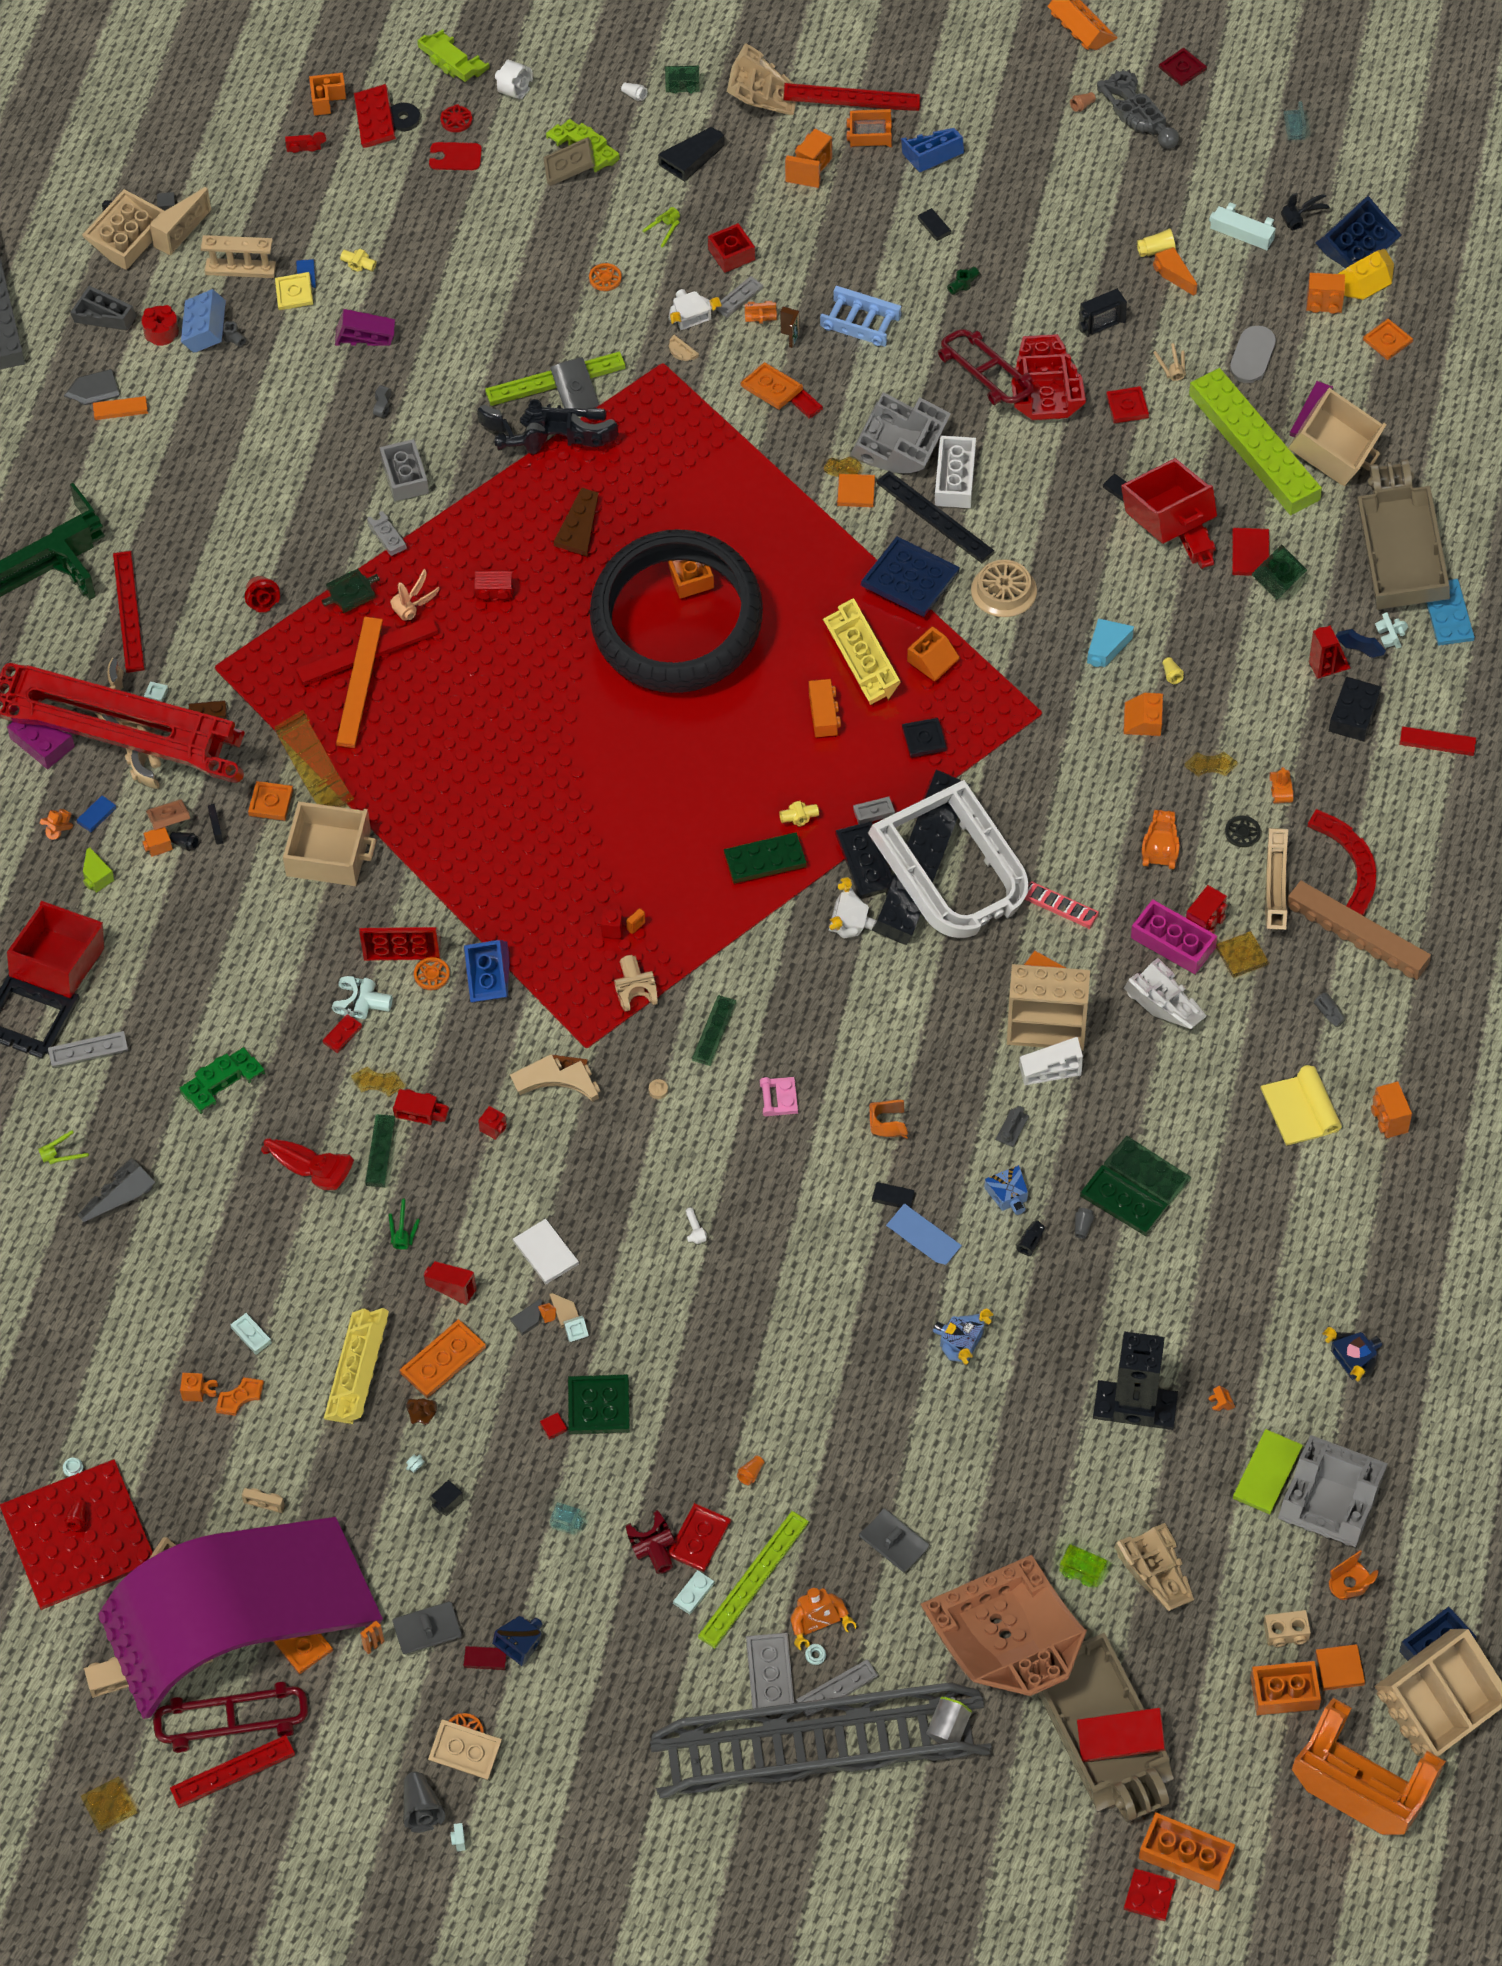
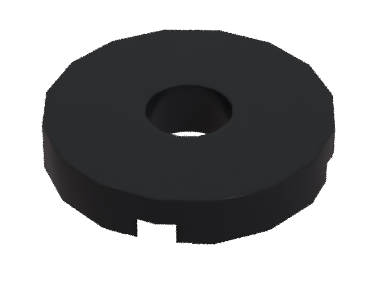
[391,102,420,132]

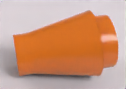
[737,1455,765,1485]

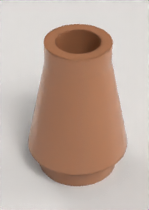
[1070,92,1096,112]

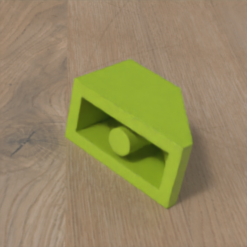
[83,847,114,893]

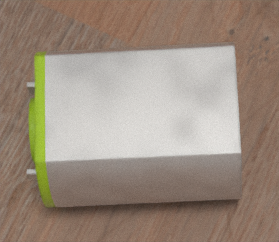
[926,1697,972,1743]

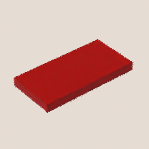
[1077,1708,1166,1762]

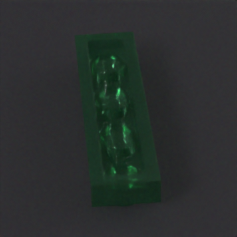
[692,995,736,1066]
[365,1114,396,1187]

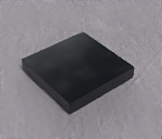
[902,717,947,758]

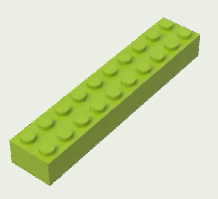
[1189,368,1322,516]

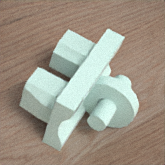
[1375,612,1408,648]

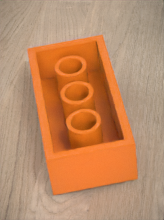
[1139,1812,1235,1891]

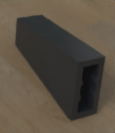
[658,127,725,182]

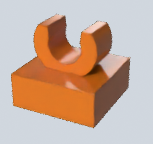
[1208,1385,1235,1411]

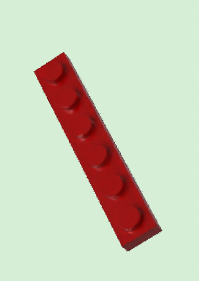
[170,1735,295,1808]

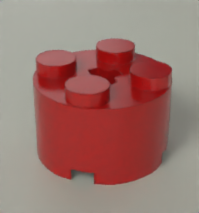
[141,305,179,346]

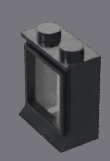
[1078,288,1127,337]

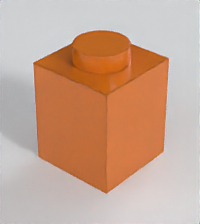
[142,827,173,857]

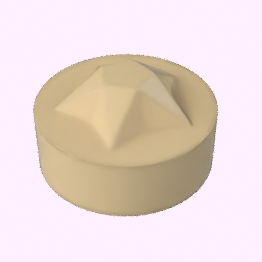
[649,1079,668,1099]

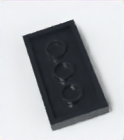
[835,821,892,899]

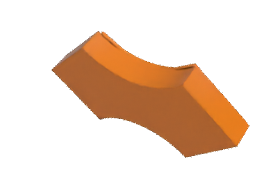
[216,1377,264,1416]

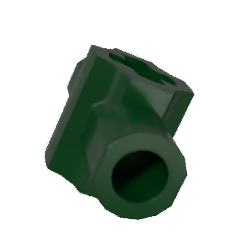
[947,266,980,295]

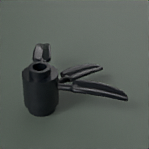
[1281,193,1330,231]

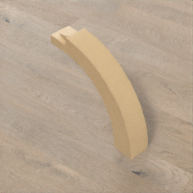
[1265,828,1288,930]

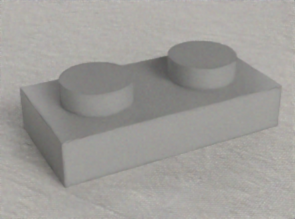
[853,797,895,824]

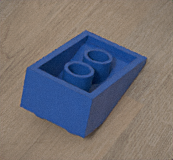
[464,940,510,1002]

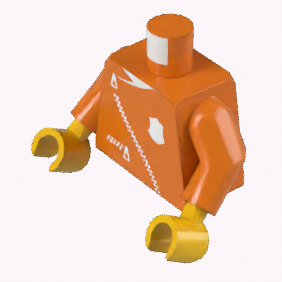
[791,1588,856,1651]

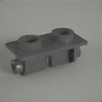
[995,1106,1029,1147]

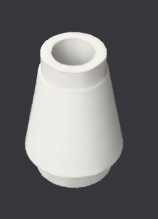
[621,82,647,101]

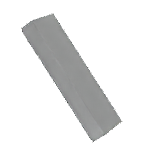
[716,276,763,318]

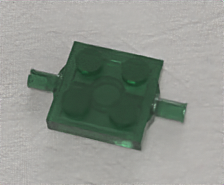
[321,568,380,613]

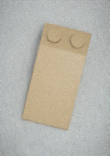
[150,187,211,255]

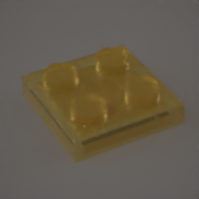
[1216,931,1268,978]
[80,1776,137,1833]

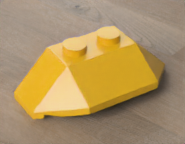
[1338,249,1394,300]

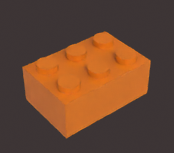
[1250,1661,1321,1715]

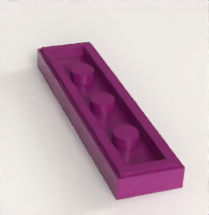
[1289,381,1333,437]

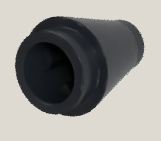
[170,832,199,851]

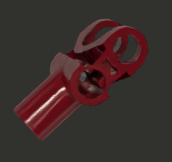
[625,1510,676,1574]

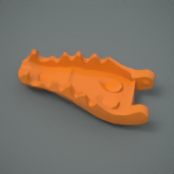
[1141,810,1179,870]

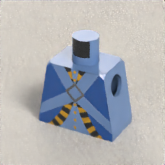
[984,1165,1028,1215]

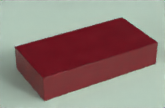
[463,1646,507,1670]

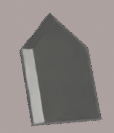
[64,369,120,405]

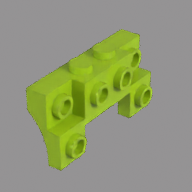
[417,29,490,82]
[546,119,620,173]

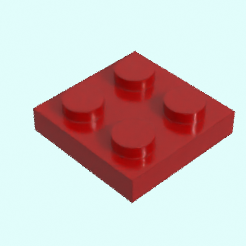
[1106,386,1149,424]
[1124,1868,1176,1921]

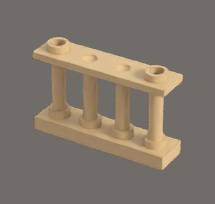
[201,235,276,278]

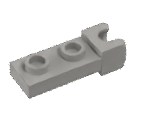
[367,511,407,556]

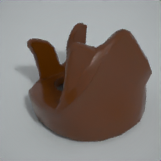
[406,1398,437,1425]

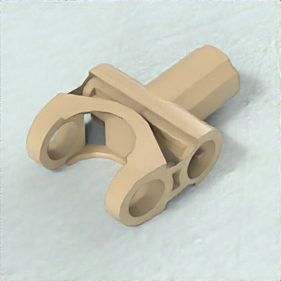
[614,955,658,1012]

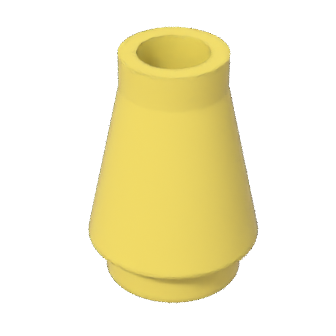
[1162,657,1184,684]

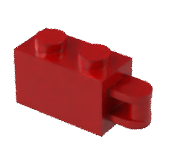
[1179,524,1215,569]
[393,1089,449,1125]

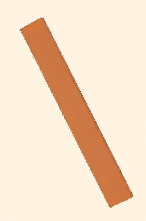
[336,617,383,748]

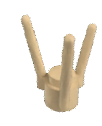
[1153,343,1186,381]

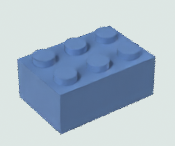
[181,289,226,352]

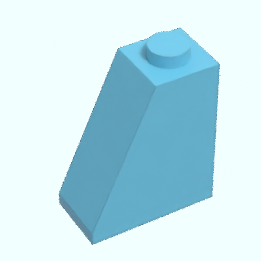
[1087,619,1134,667]

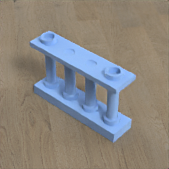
[820,286,901,347]

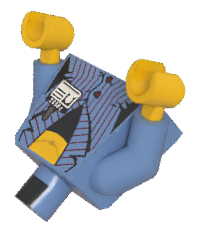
[933,1308,994,1365]

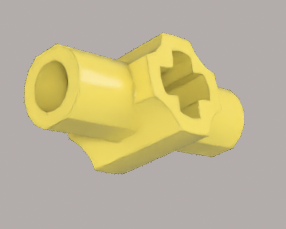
[340,249,377,272]
[779,801,819,826]

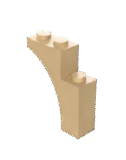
[510,1054,601,1102]

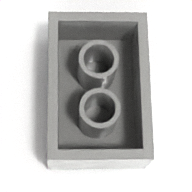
[379,439,429,502]

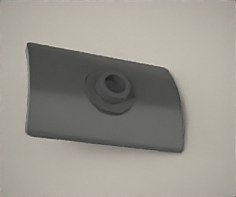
[550,357,599,409]
[859,1509,930,1572]
[392,1601,462,1654]

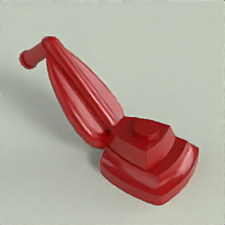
[261,1138,354,1190]

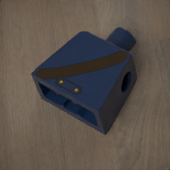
[492,1616,543,1666]

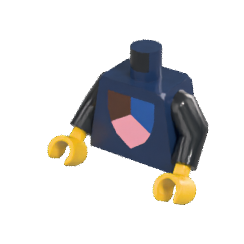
[1322,1327,1382,1382]

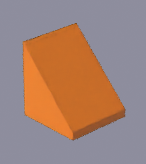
[538,1303,556,1323]

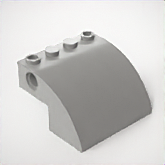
[850,392,951,473]
[1278,1435,1388,1547]

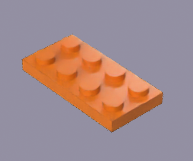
[400,1319,486,1399]

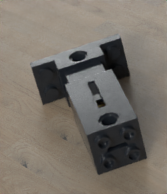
[1093,1331,1178,1430]

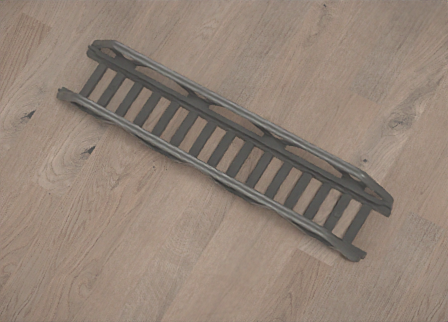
[650,1683,992,1799]

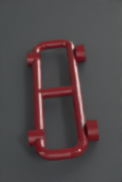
[938,329,1033,405]
[153,1682,308,1753]

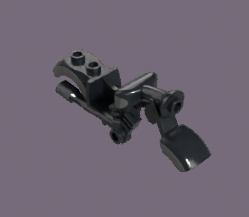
[477,399,618,454]

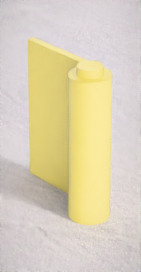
[1260,1065,1342,1146]

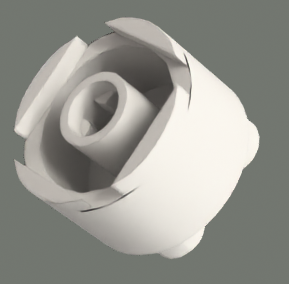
[495,59,533,99]

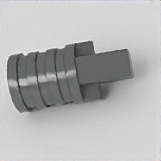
[1314,992,1346,1027]

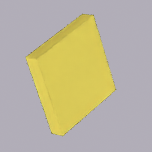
[275,272,313,310]

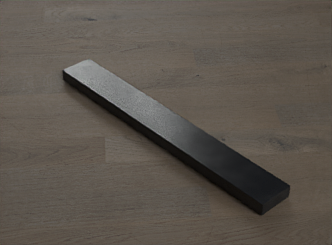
[877,471,994,564]

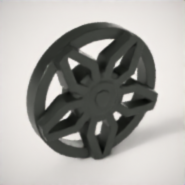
[1225,815,1261,847]

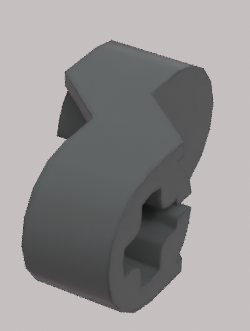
[373,385,391,419]

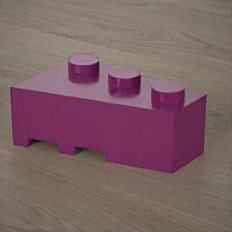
[7,722,75,770]

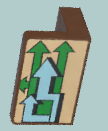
[780,307,800,348]

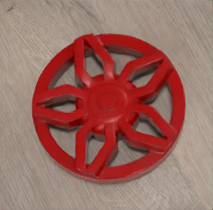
[440,104,472,132]

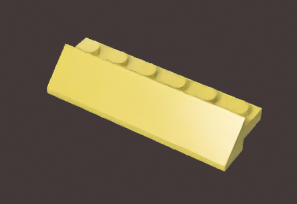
[823,598,901,705]
[324,1308,389,1424]

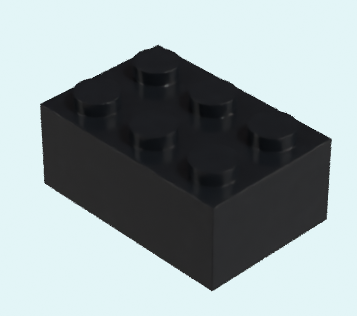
[1328,676,1382,742]

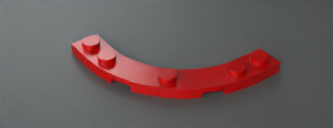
[1307,809,1376,916]

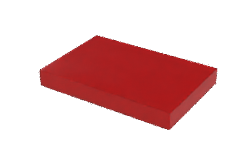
[1232,528,1269,576]
[668,1503,731,1572]

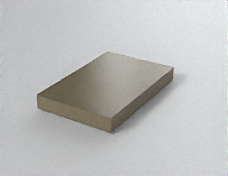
[543,137,595,186]

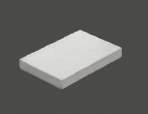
[513,1219,579,1285]

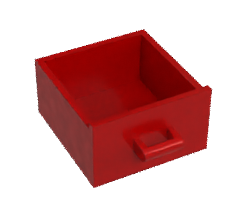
[1121,458,1217,544]
[7,901,104,998]

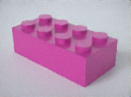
[1131,899,1217,975]

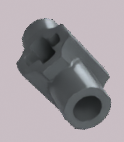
[223,320,246,347]

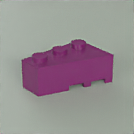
[335,309,395,346]

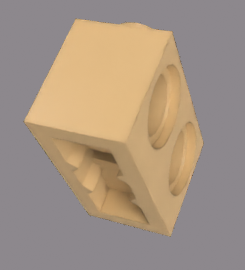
[1264,1610,1311,1647]

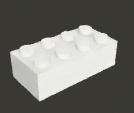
[935,436,976,508]

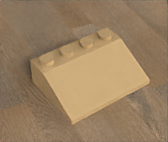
[82,189,164,270]

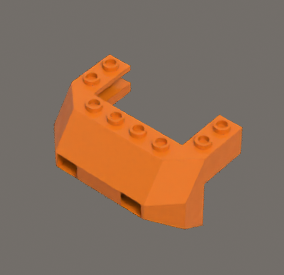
[1292,1698,1446,1835]

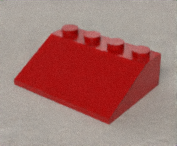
[359,927,441,961]

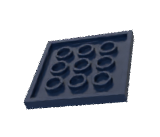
[861,536,960,617]

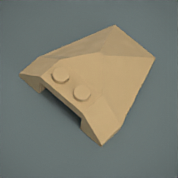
[727,44,796,115]
[1114,1523,1194,1611]

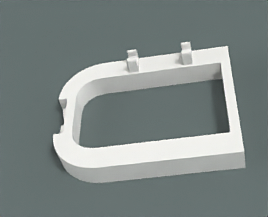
[868,780,1028,938]

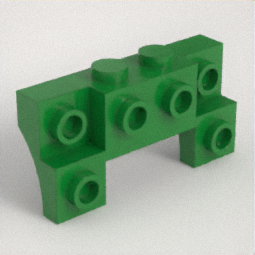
[179,1047,265,1114]

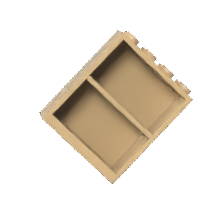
[1007,964,1090,1051]
[1375,1629,1502,1757]

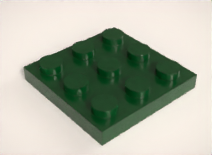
[568,1374,630,1434]

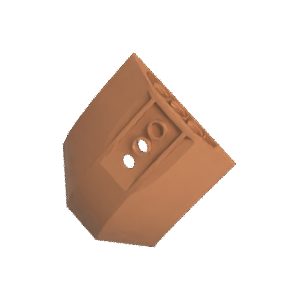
[921,1555,1087,1696]

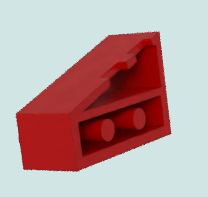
[1309,625,1351,679]

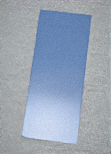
[886,1204,962,1265]

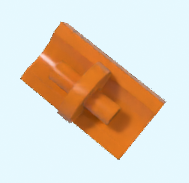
[744,301,777,324]
[39,809,73,840]

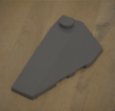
[78,1157,155,1222]

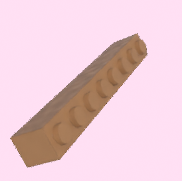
[1287,880,1431,980]

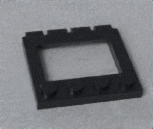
[0,973,80,1059]

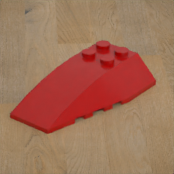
[1011,334,1086,420]

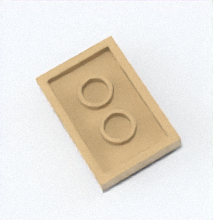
[428,1719,502,1780]

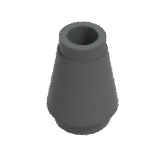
[1075,1208,1095,1239]

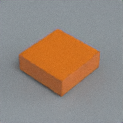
[626,908,645,934]

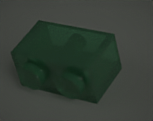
[665,65,700,93]

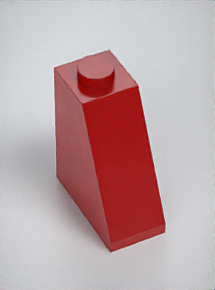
[424,1261,477,1305]

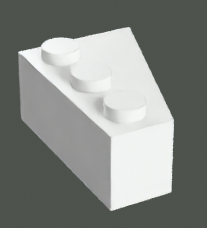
[1019,1037,1083,1086]

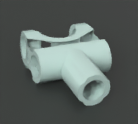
[332,976,393,1019]

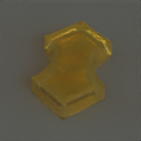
[1184,751,1238,777]
[351,1066,405,1097]

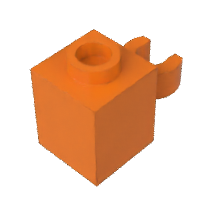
[180,1373,218,1402]

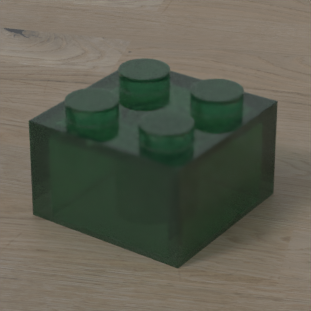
[1251,544,1307,600]

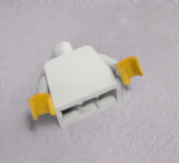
[668,289,722,330]
[829,878,875,939]

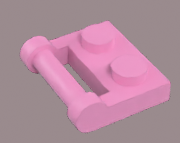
[760,1077,798,1116]

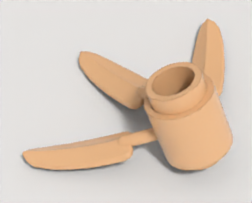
[391,569,439,621]

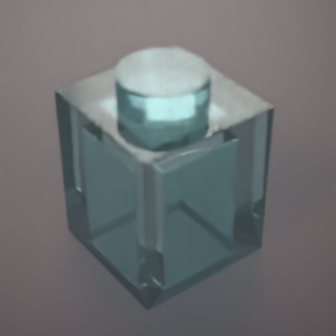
[550,1502,583,1535]

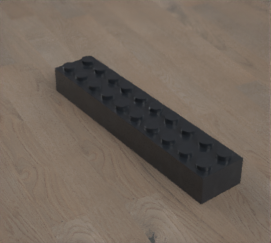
[872,769,971,945]

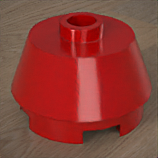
[245,576,280,613]

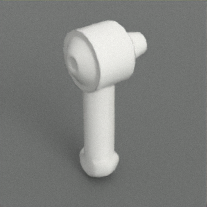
[685,1208,707,1244]

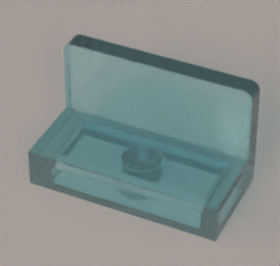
[1283,101,1306,141]

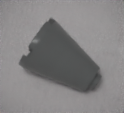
[403,1772,445,1833]

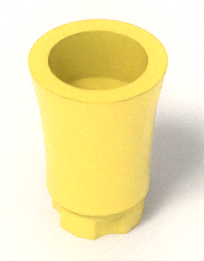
[1137,228,1176,257]

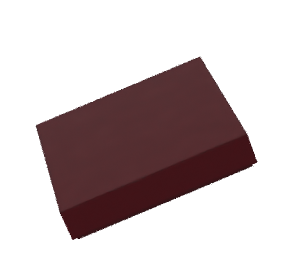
[1159,47,1207,86]

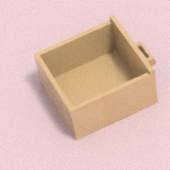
[1288,388,1387,486]
[283,801,376,886]

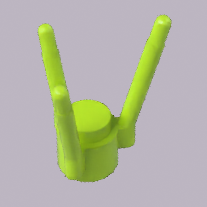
[642,207,680,247]
[38,1130,89,1165]

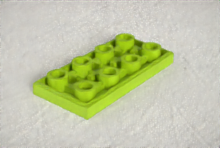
[1233,1429,1303,1515]

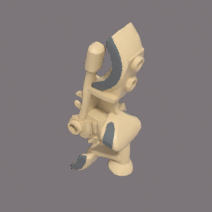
[95,658,161,789]

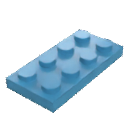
[1426,579,1474,646]

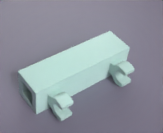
[1209,202,1276,250]

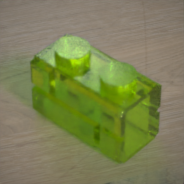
[1059,1544,1108,1587]

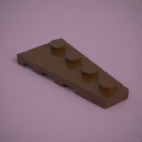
[554,488,599,556]

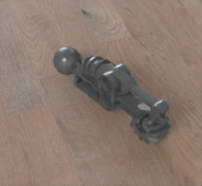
[1097,69,1179,149]

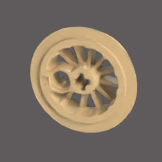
[971,559,1037,617]

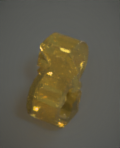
[823,457,862,477]

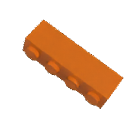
[1047,0,1118,50]

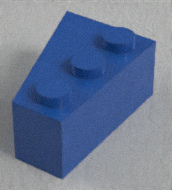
[901,128,964,172]

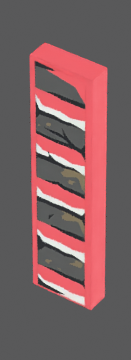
[1024,881,1099,929]

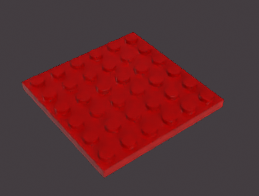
[0,1459,153,1610]

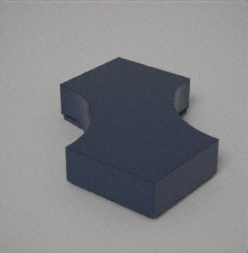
[1336,629,1386,658]

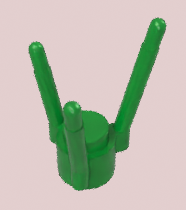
[388,1198,420,1250]

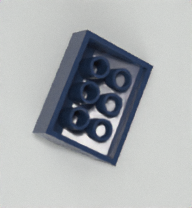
[1315,196,1402,268]

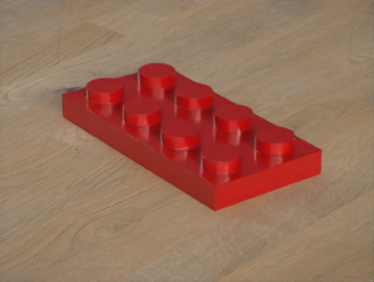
[354,84,396,148]

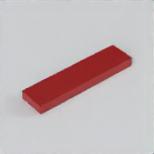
[1399,726,1476,756]

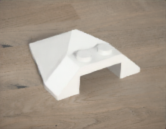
[1124,958,1206,1029]

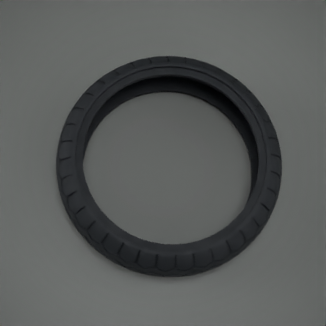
[590,529,763,693]

